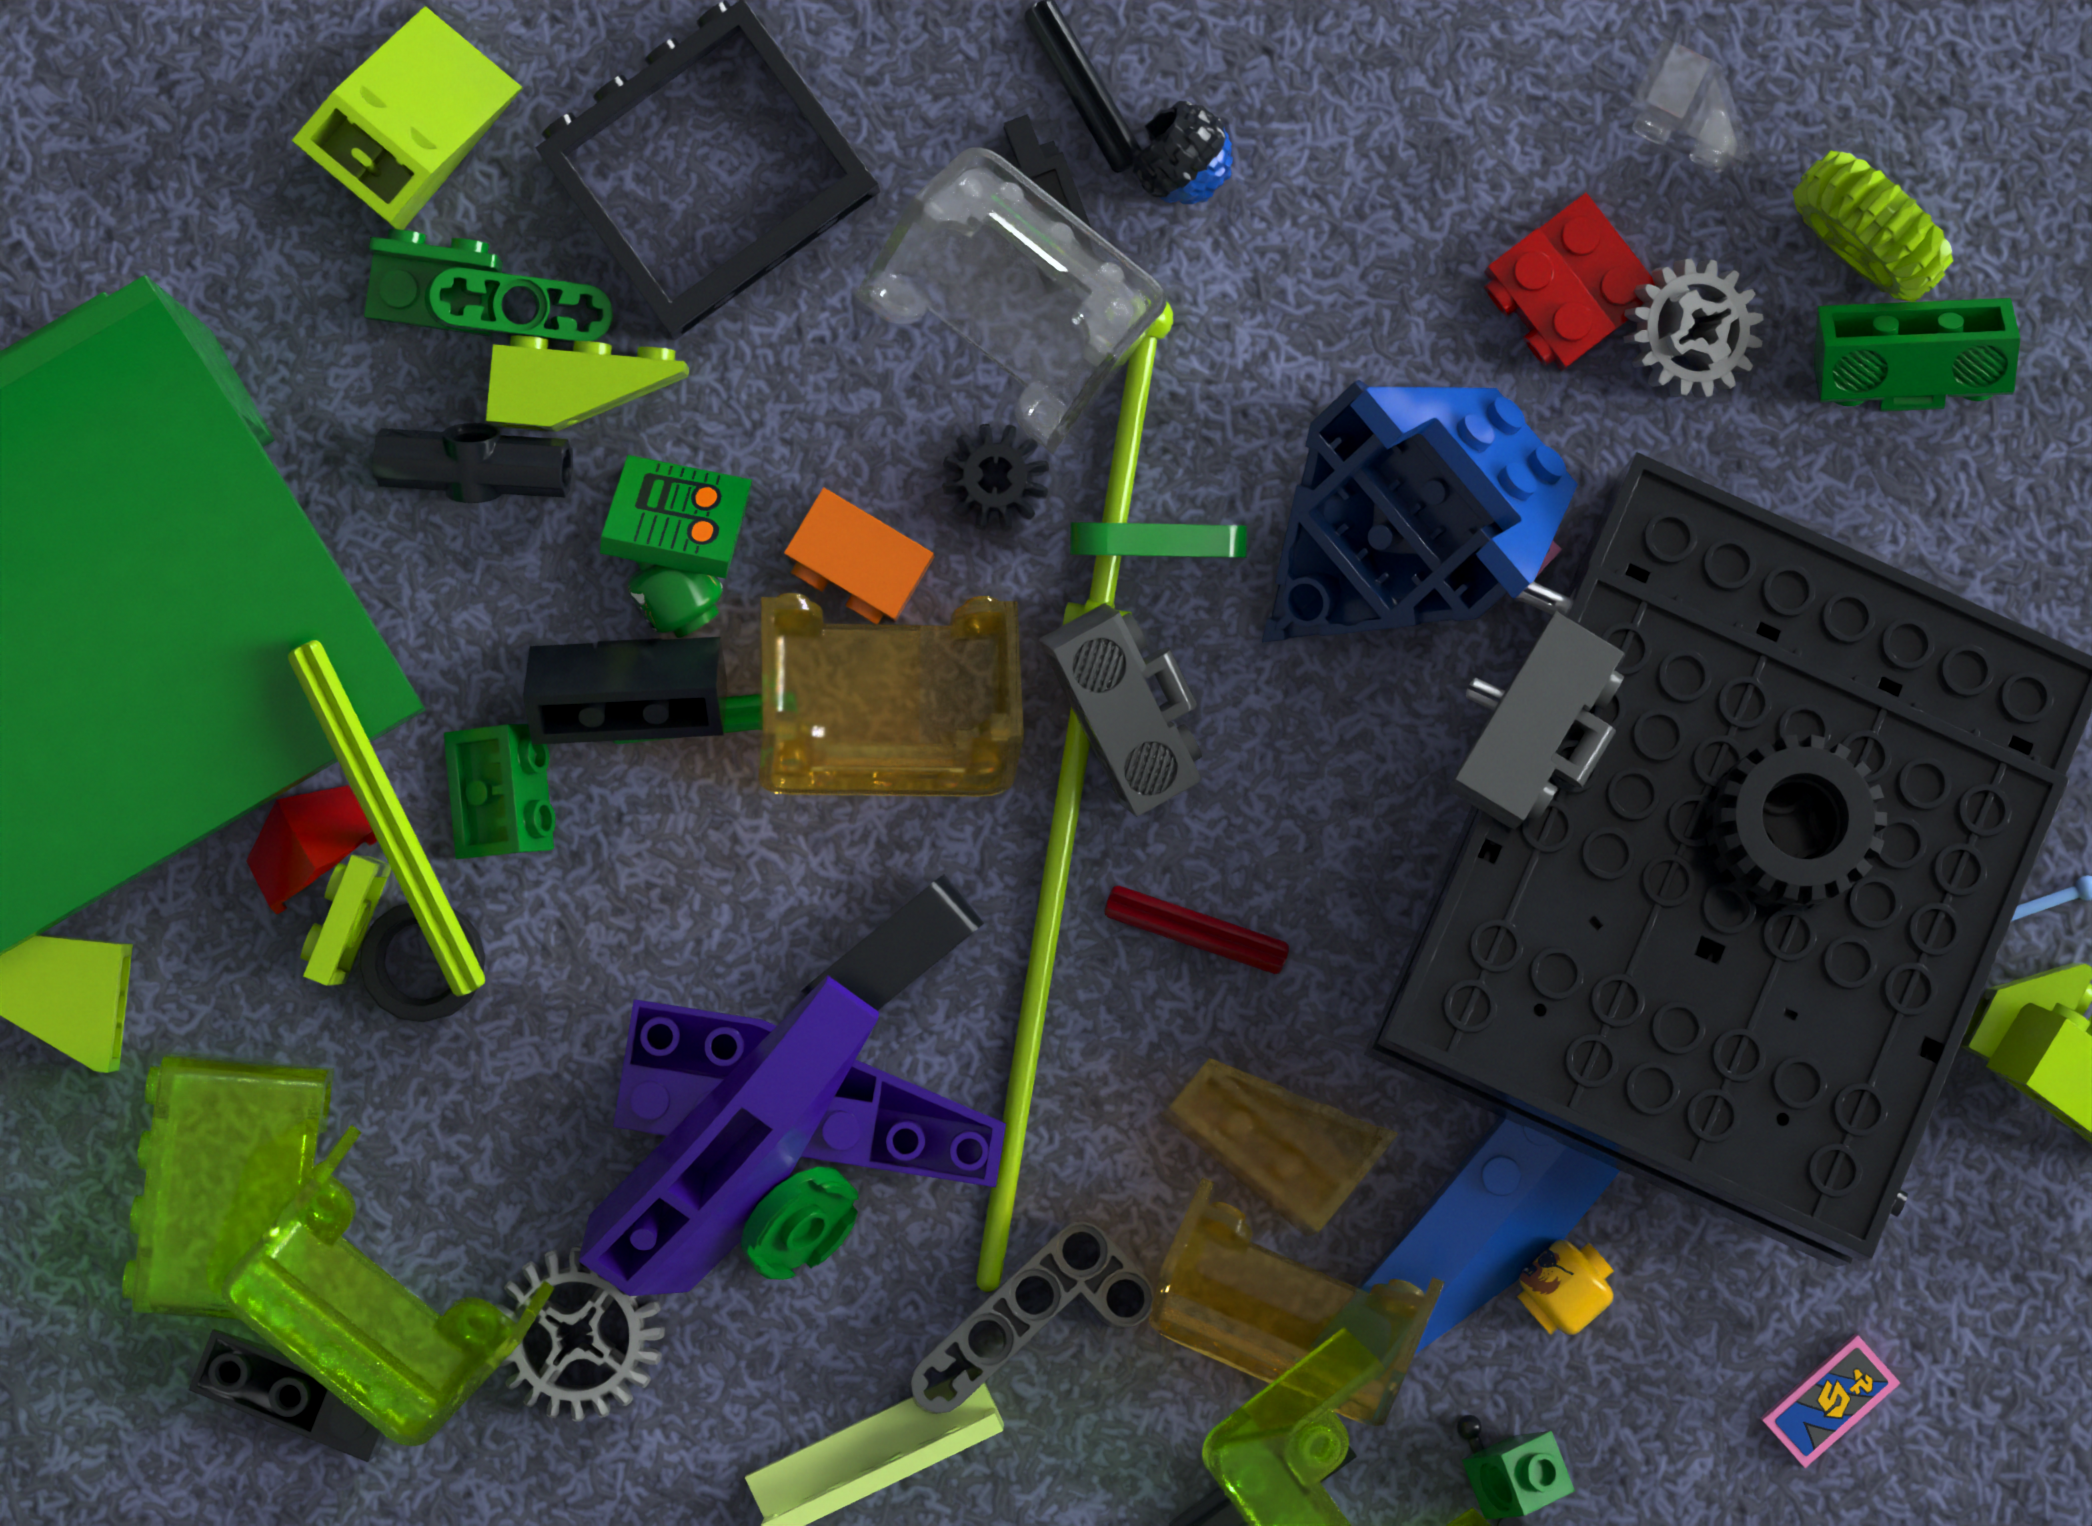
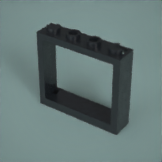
[535,0,880,340]

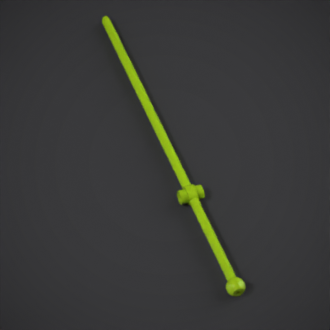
[976,296,1173,1292]

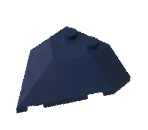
[1262,380,1508,643]

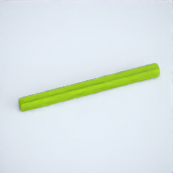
[288,640,485,997]

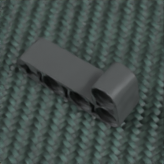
[908,1222,1155,1414]

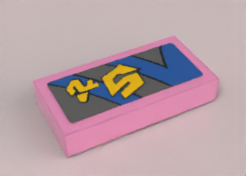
[1760,1334,1901,1468]

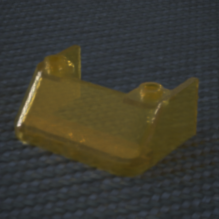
[1148,1177,1445,1426]

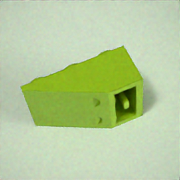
[291,6,523,230]

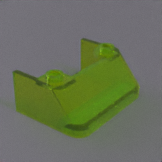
[221,1124,554,1446]
[1202,1327,1492,1526]

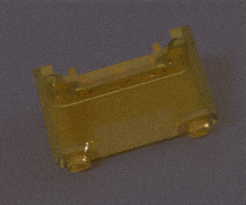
[758,593,1024,797]

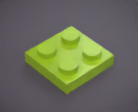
[300,855,391,986]

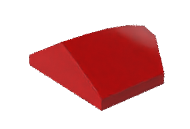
[246,785,378,914]

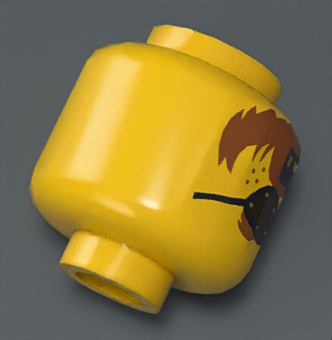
[1517,1240,1614,1335]

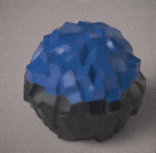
[1129,101,1233,204]

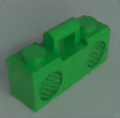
[1814,298,2020,412]

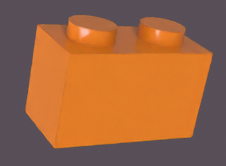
[784,487,935,625]

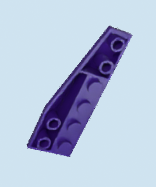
[578,975,879,1296]
[613,999,1006,1188]

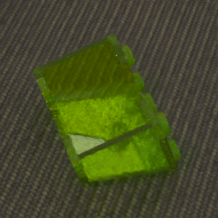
[122,1051,334,1325]

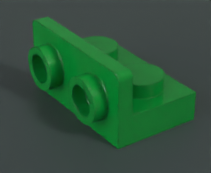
[364,229,503,337]
[444,724,556,859]

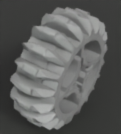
[490,1246,665,1422]

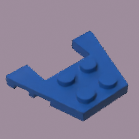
[1350,387,1578,599]

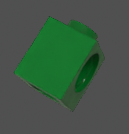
[1462,1431,1575,1520]

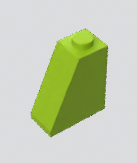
[0,934,133,1073]

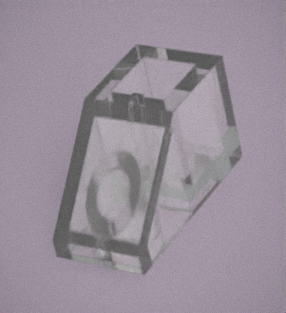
[1623,37,1750,173]

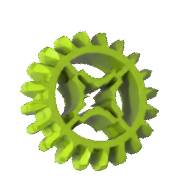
[1792,150,1953,302]

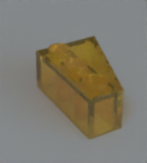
[1160,1058,1399,1237]

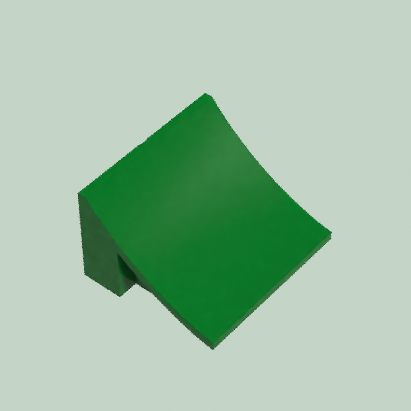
[0,275,426,956]

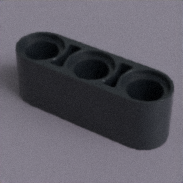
[801,874,984,1011]

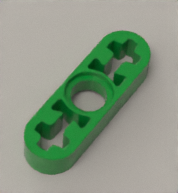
[424,268,613,343]
[1070,522,1247,558]

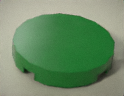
[740,1167,859,1280]

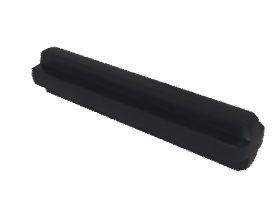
[1025,0,1142,173]

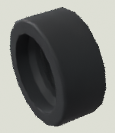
[359,903,485,1022]

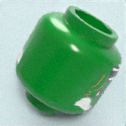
[627,561,723,638]

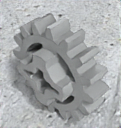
[1623,258,1763,398]

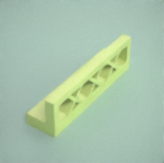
[745,1368,1004,1526]

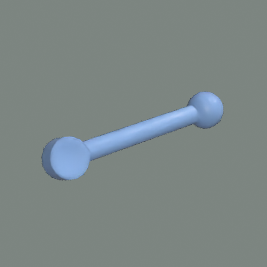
[2011,875,2092,921]

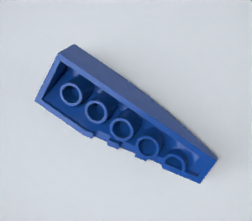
[1286,1116,1620,1413]

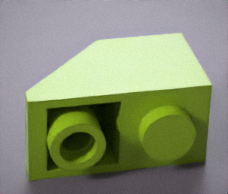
[1960,963,2092,1062]

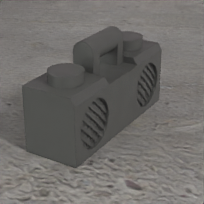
[1038,603,1202,817]
[1446,611,1625,829]

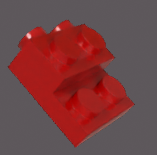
[1484,192,1656,372]

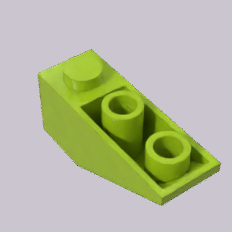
[486,335,689,432]

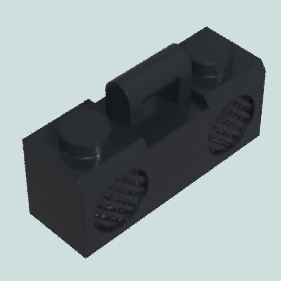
[523,637,727,745]

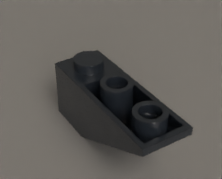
[188,1329,402,1462]

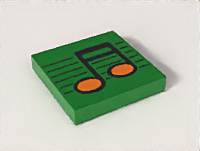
[600,455,752,579]

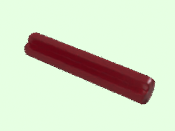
[1104,886,1289,974]

